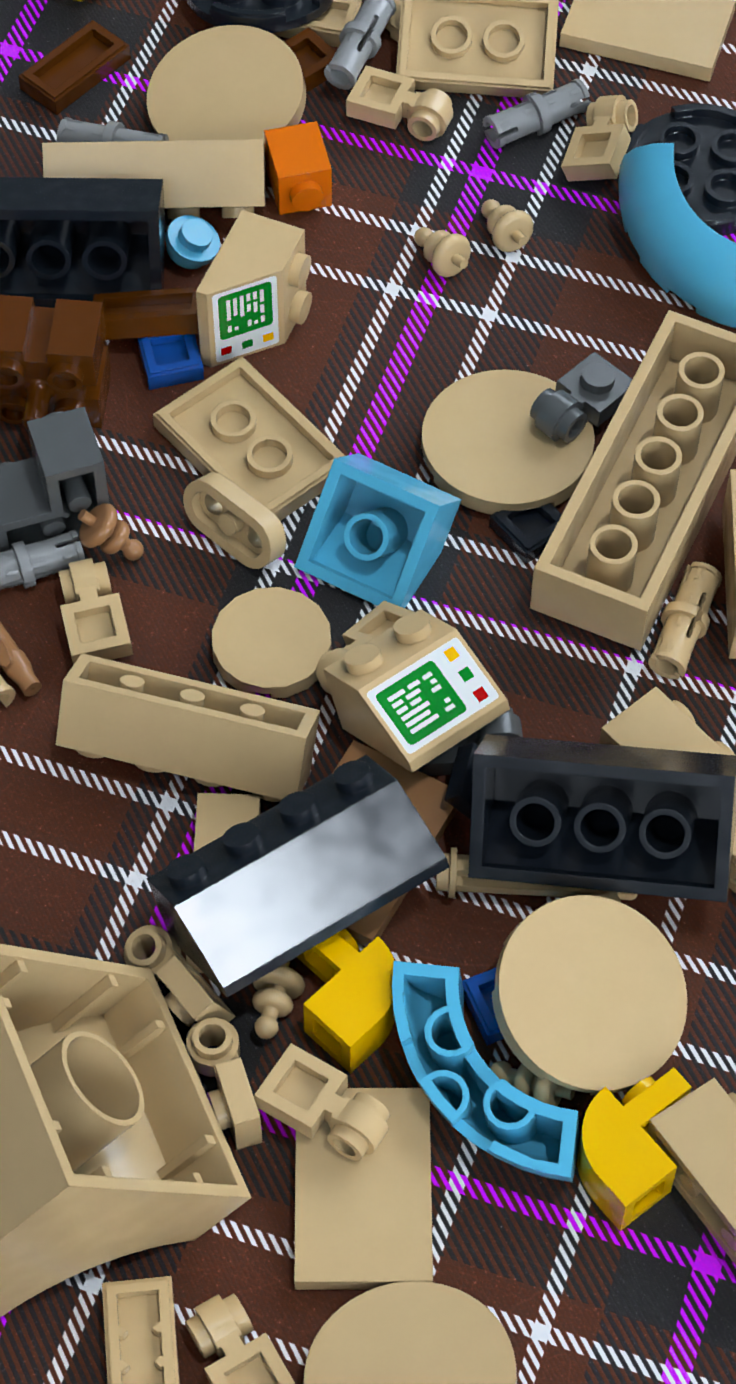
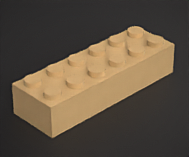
[530,310,736,651]

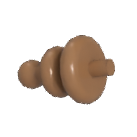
[78,503,144,561]

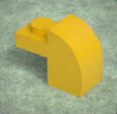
[297,929,395,1074]
[577,1067,692,1231]

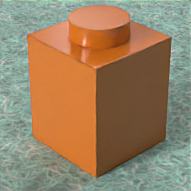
[264,121,332,215]

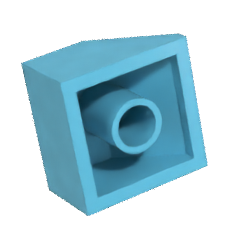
[294,453,462,608]

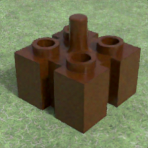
[0,295,112,430]

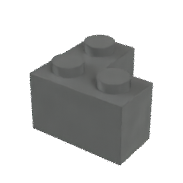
[0,406,110,552]

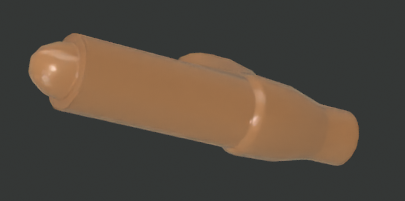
[0,621,42,696]

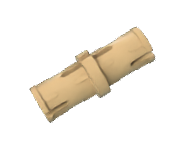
[648,562,722,679]

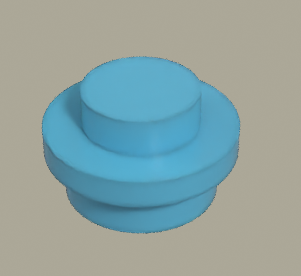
[165,215,220,269]

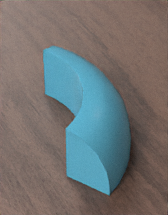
[618,143,736,328]
[392,961,580,1182]

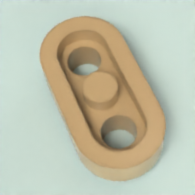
[183,472,286,569]

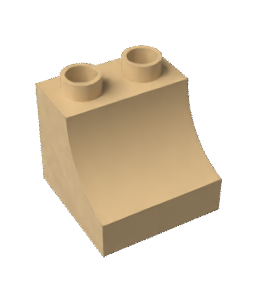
[0,944,251,1318]

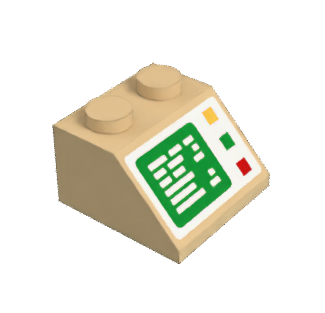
[196,210,312,367]
[323,609,510,772]

